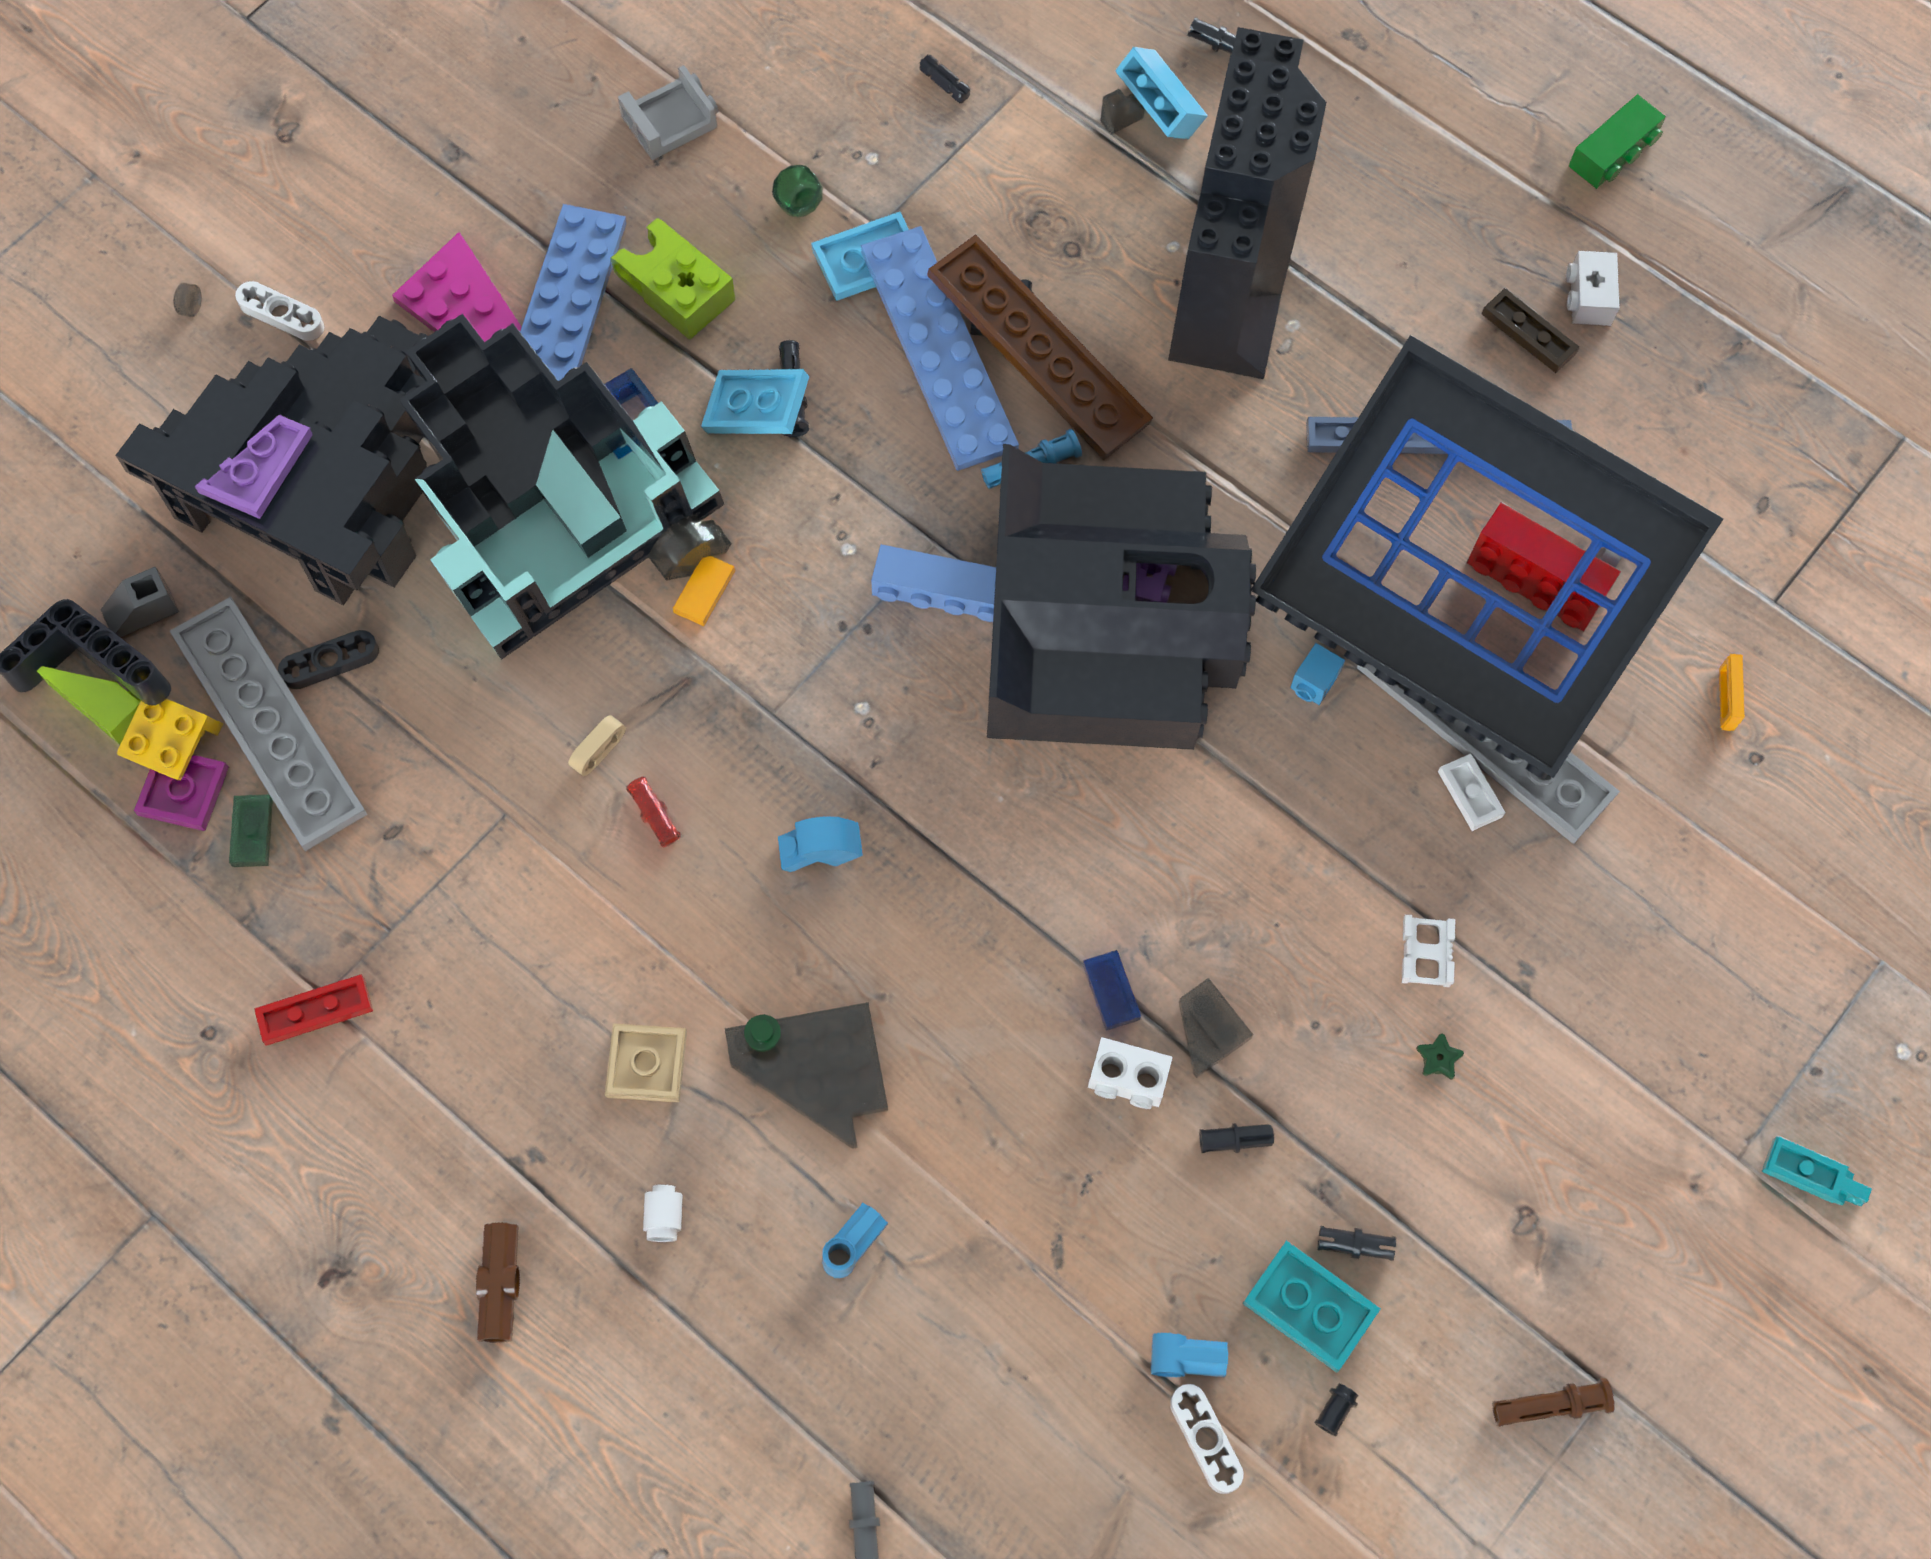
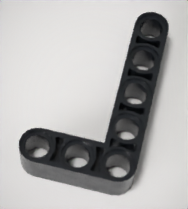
[0,599,171,705]

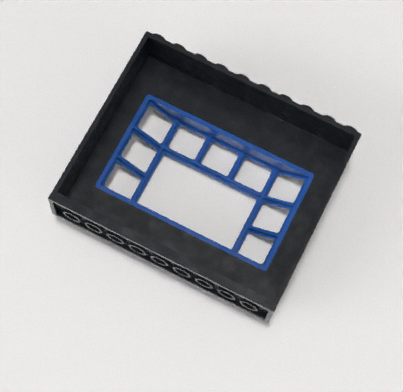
[1251,335,1724,780]

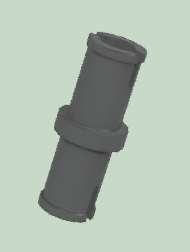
[849,1481,880,1559]

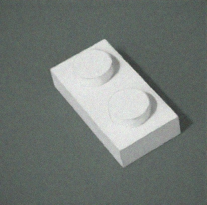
[1438,753,1506,831]

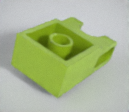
[610,218,736,340]

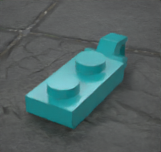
[1761,1136,1872,1207]

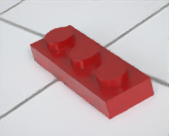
[254,974,373,1046]

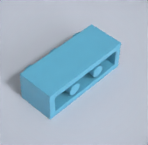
[1115,47,1208,139]

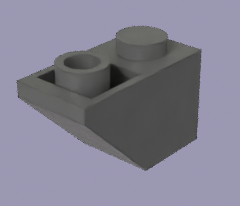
[101,567,179,638]

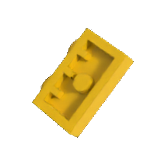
[117,699,224,780]

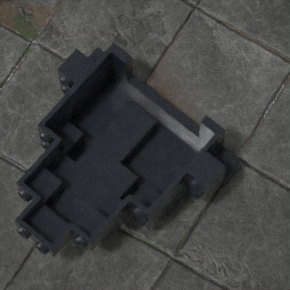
[115,316,428,606]

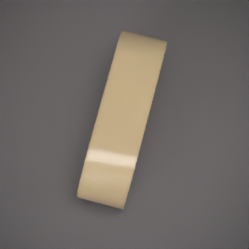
[568,715,626,776]

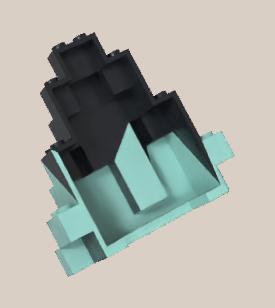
[399,313,725,660]

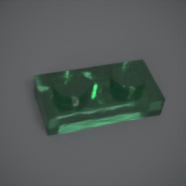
[229,795,273,867]

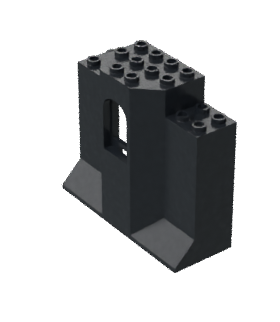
[1168,27,1327,380]
[987,444,1256,750]

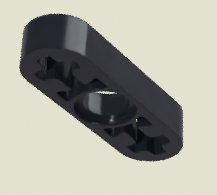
[278,630,379,690]

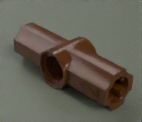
[476,1222,520,1343]

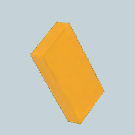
[673,553,735,626]
[1719,654,1745,731]

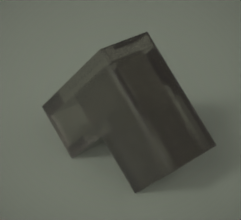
[1100,89,1145,135]

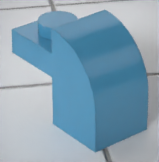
[778,817,863,872]

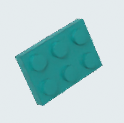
[1242,1240,1381,1373]

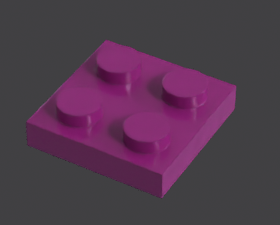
[134,755,229,831]

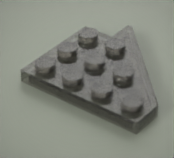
[725,1002,888,1149]

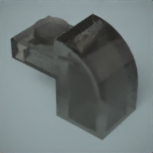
[648,514,732,581]

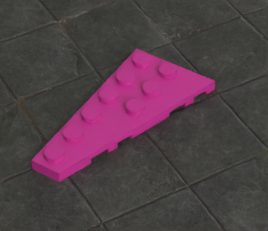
[392,232,522,342]

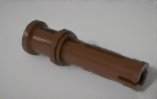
[1492,1378,1615,1427]

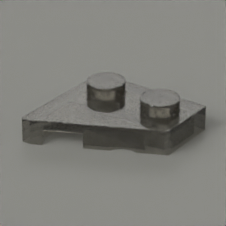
[1179,978,1253,1078]

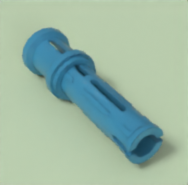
[981,429,1082,489]

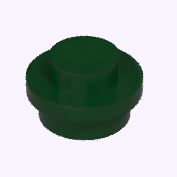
[744,1014,781,1052]

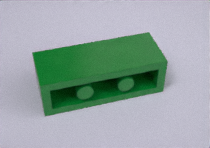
[1568,94,1666,189]

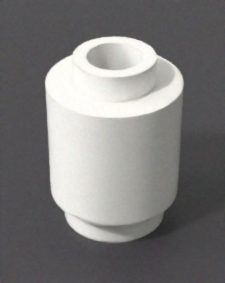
[643,1185,682,1242]

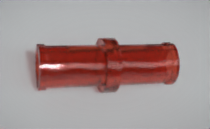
[626,777,681,847]

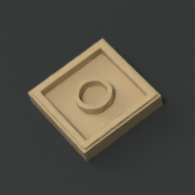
[605,1023,687,1102]

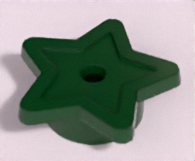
[1416,1034,1464,1080]

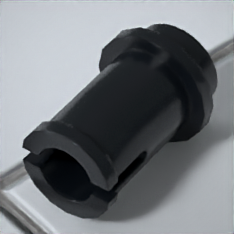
[1314,1383,1359,1436]

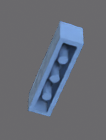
[871,544,996,622]

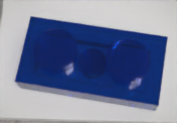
[1082,950,1141,1031]

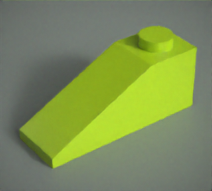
[37,666,141,745]

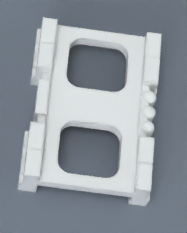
[1402,914,1455,987]

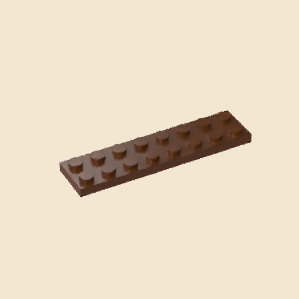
[927,234,1153,460]

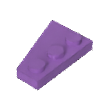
[195,415,313,519]

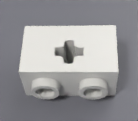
[1566,251,1619,326]

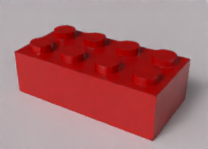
[1467,502,1621,632]

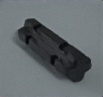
[919,54,971,103]

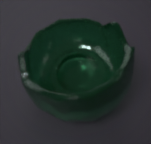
[772,165,823,217]

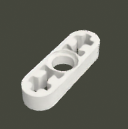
[236,281,324,341]
[1170,1384,1243,1494]

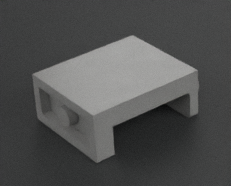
[618,65,718,160]

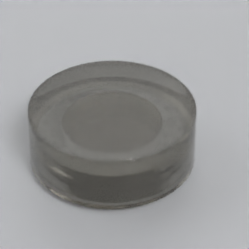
[173,283,202,317]

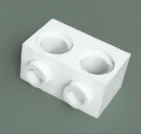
[1088,1037,1173,1109]

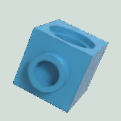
[1290,643,1345,705]

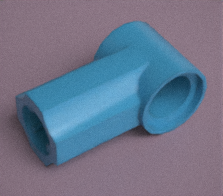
[822,1203,888,1278]
[1151,1333,1228,1377]

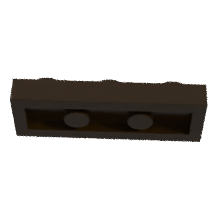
[1482,288,1579,373]

